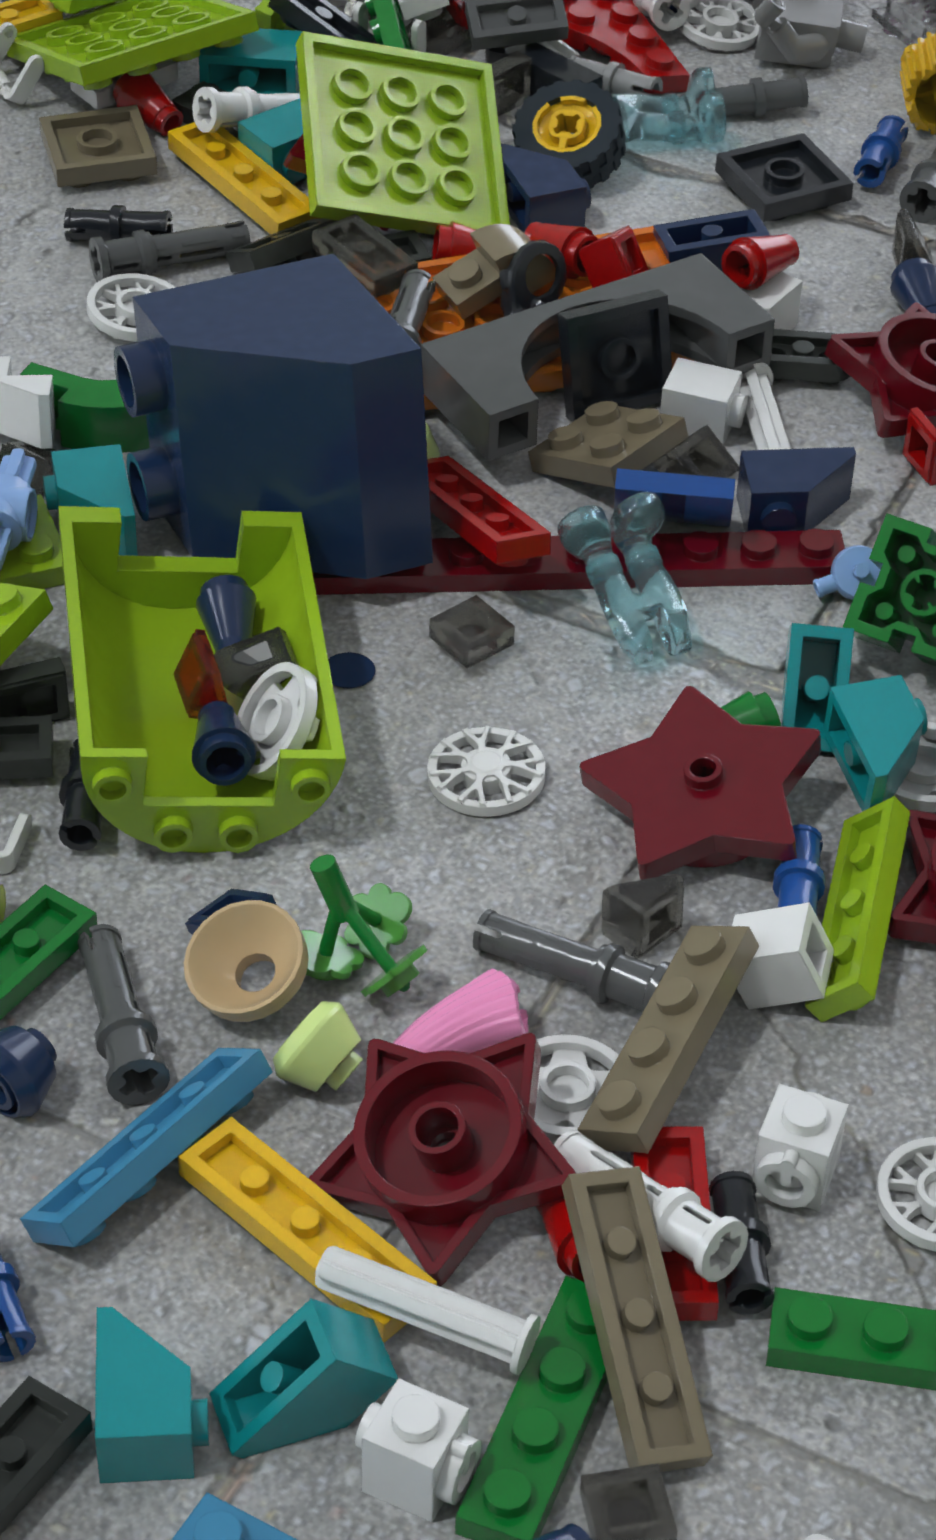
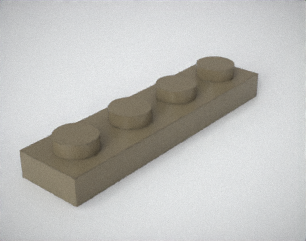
[577,925,759,1153]
[562,1166,713,1477]

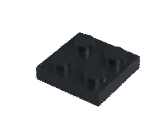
[715,133,854,222]
[558,289,672,422]

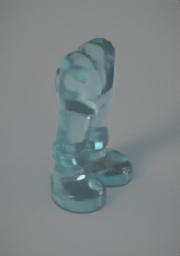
[612,67,726,145]
[557,492,692,665]

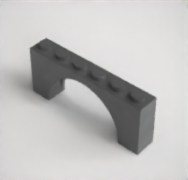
[420,253,775,461]

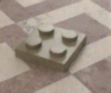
[39,105,157,188]
[528,401,689,488]

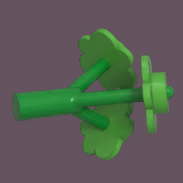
[301,854,428,997]

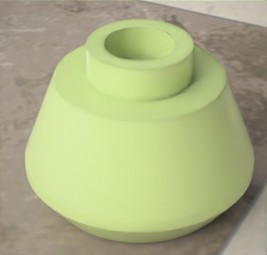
[272,1001,363,1092]

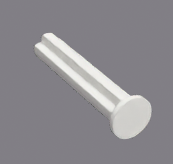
[740,363,791,450]
[315,1246,540,1375]

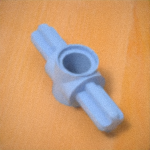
[0,448,37,571]

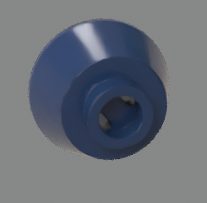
[0,1026,57,1118]

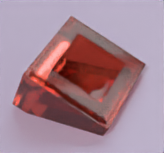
[173,629,228,719]

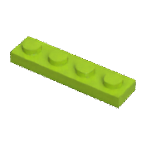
[805,796,910,1022]

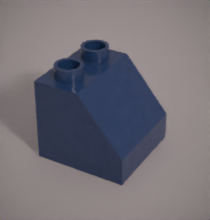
[114,253,433,579]

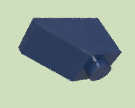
[501,143,591,232]
[653,209,770,272]
[736,447,856,532]

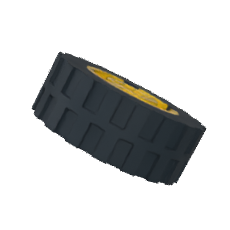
[512,79,626,189]

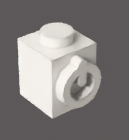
[752,1083,849,1212]
[355,1378,482,1522]

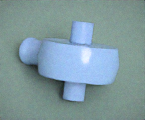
[813,545,880,600]

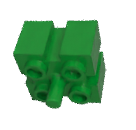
[843,513,936,666]

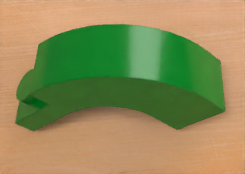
[20,362,150,453]

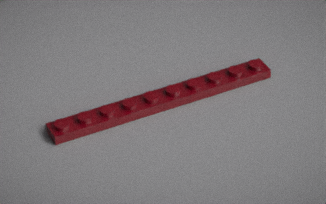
[313,528,845,595]

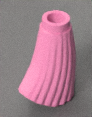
[393,969,529,1054]

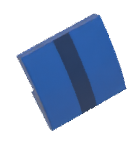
[614,468,735,527]

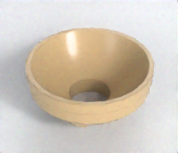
[184,900,309,1022]

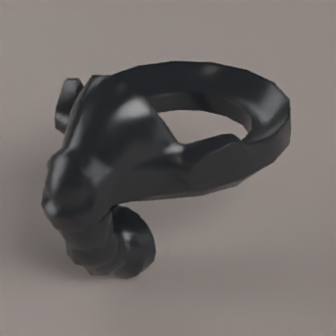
[499,240,567,317]

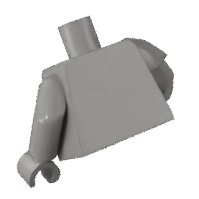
[752,0,868,69]

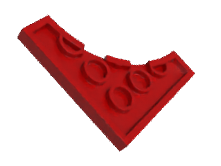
[445,0,690,94]

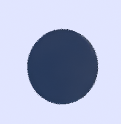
[328,652,376,688]

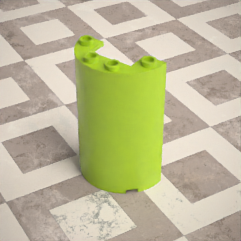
[58,506,346,853]

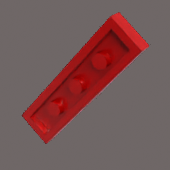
[428,456,551,567]

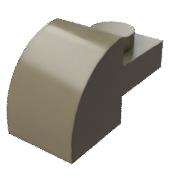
[432,224,555,320]

